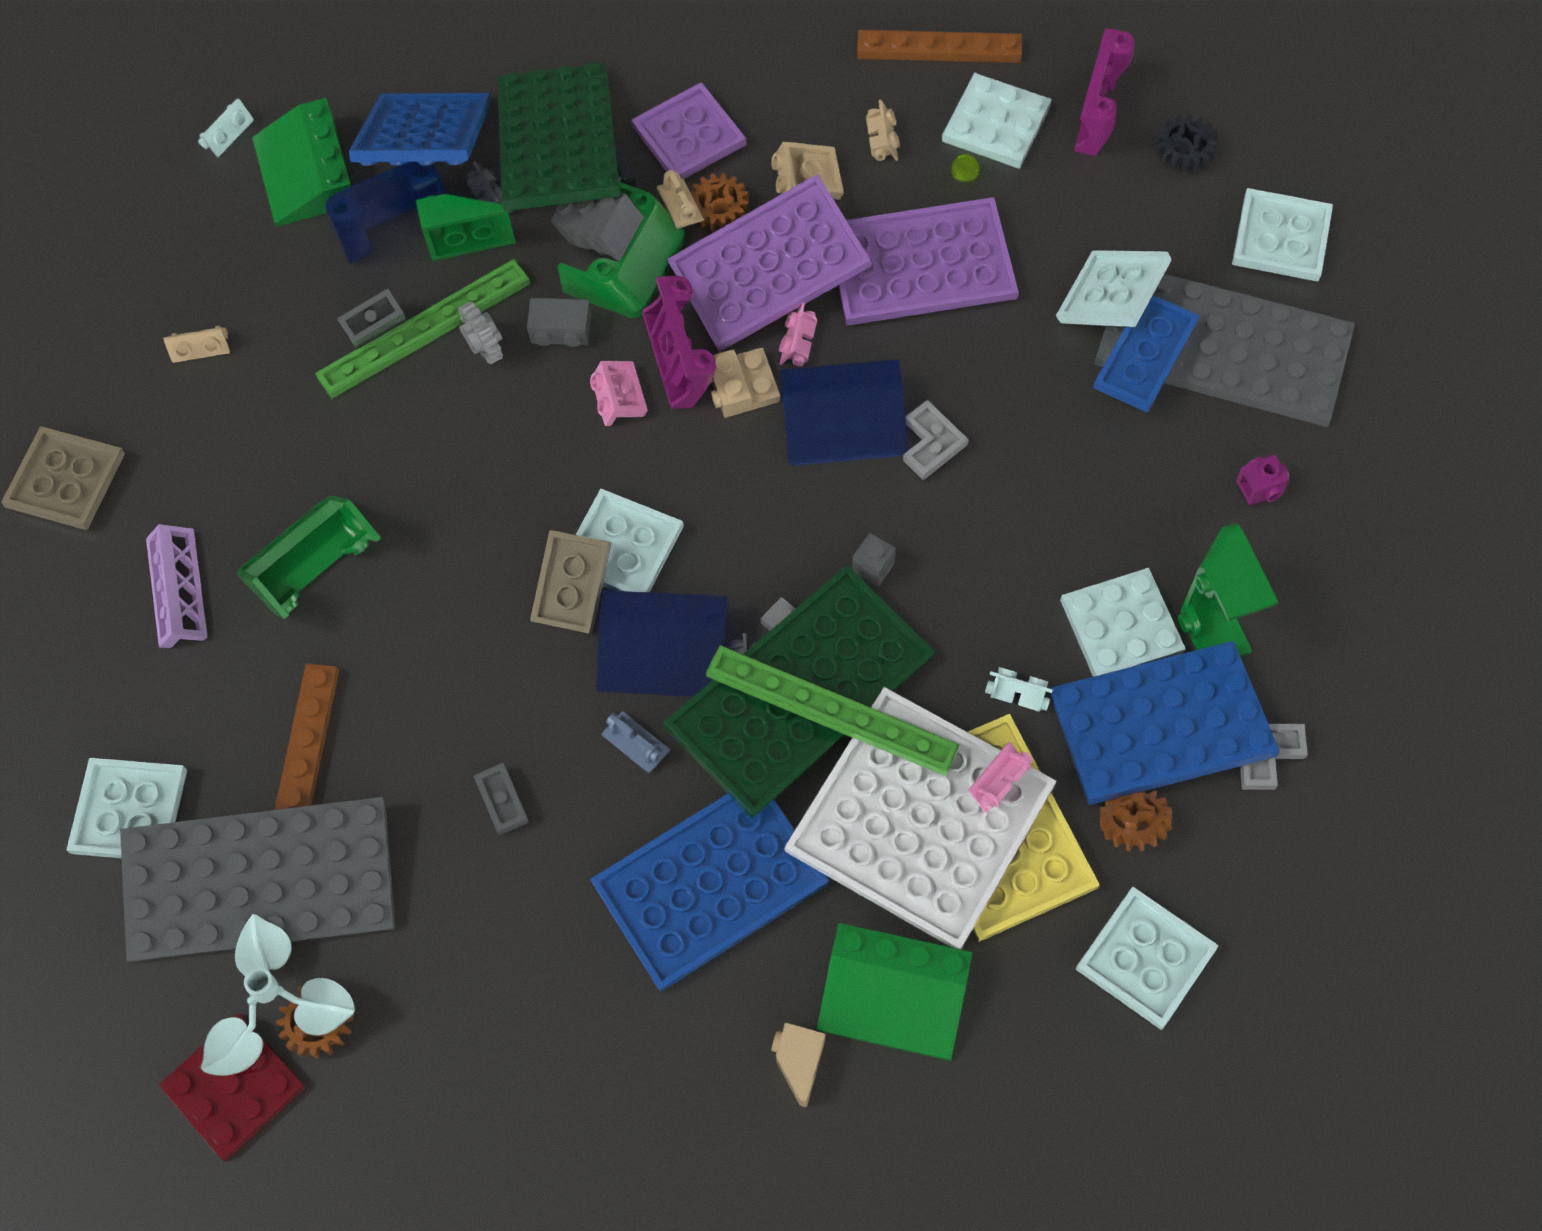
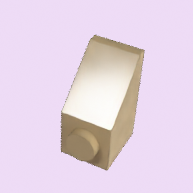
[771,1023,825,1107]

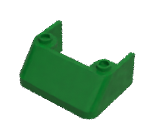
[557,182,685,318]
[237,496,381,619]
[1178,523,1278,657]

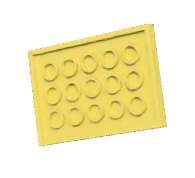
[968,714,1100,942]

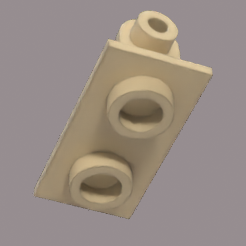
[866,100,900,161]
[656,170,704,229]
[163,325,230,363]

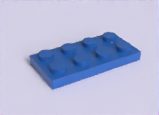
[1093,295,1200,413]

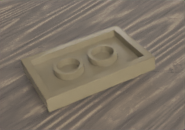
[530,530,612,634]

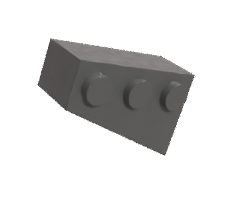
[551,193,644,261]

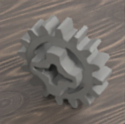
[458,301,503,365]

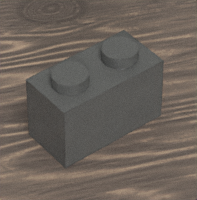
[337,288,407,349]
[527,298,592,347]

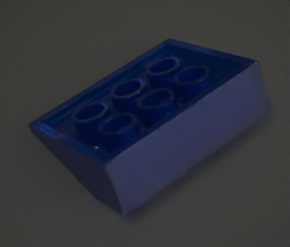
[780,359,908,466]
[596,590,730,697]

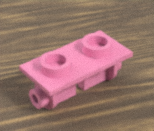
[779,303,817,366]
[968,742,1033,813]

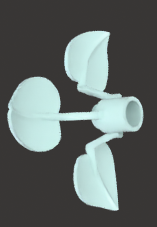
[201,914,355,1075]

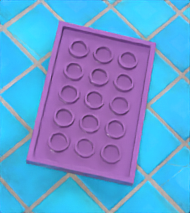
[667,174,872,352]
[838,197,1019,326]

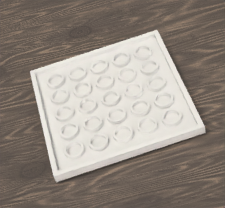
[785,687,1056,950]

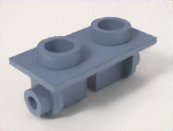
[601,711,670,773]

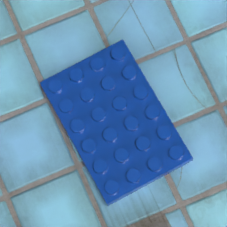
[349,93,491,166]
[1049,641,1280,805]
[590,794,829,993]

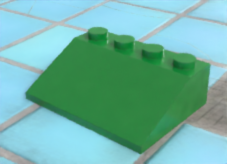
[252,98,358,227]
[817,923,972,1061]

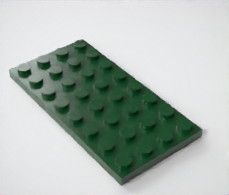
[498,62,621,211]
[663,565,935,819]

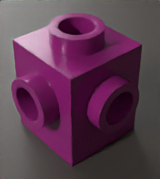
[1236,454,1290,506]

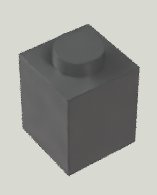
[852,533,896,587]

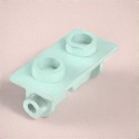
[198,98,254,157]
[985,667,1053,712]

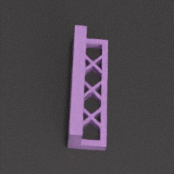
[146,524,207,648]

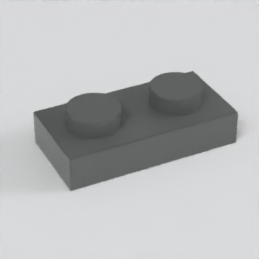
[474,763,529,836]

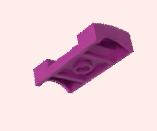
[1074,28,1134,156]
[642,276,716,409]

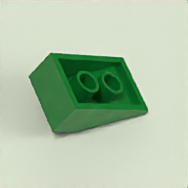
[416,194,516,261]

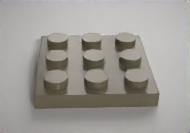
[1,426,125,530]

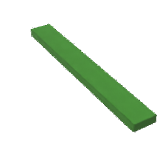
[315,259,531,399]
[706,645,959,776]

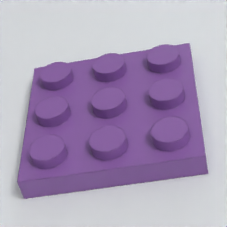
[631,82,746,179]

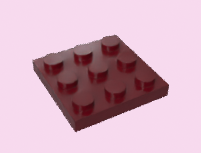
[158,1012,306,1162]

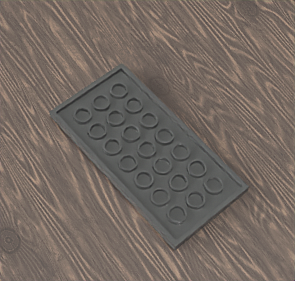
[1094,274,1355,427]
[120,797,396,962]

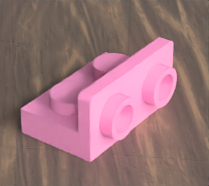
[590,361,648,426]

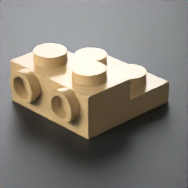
[772,142,844,200]
[711,347,781,418]

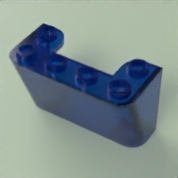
[325,162,446,264]

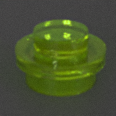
[951,154,980,182]

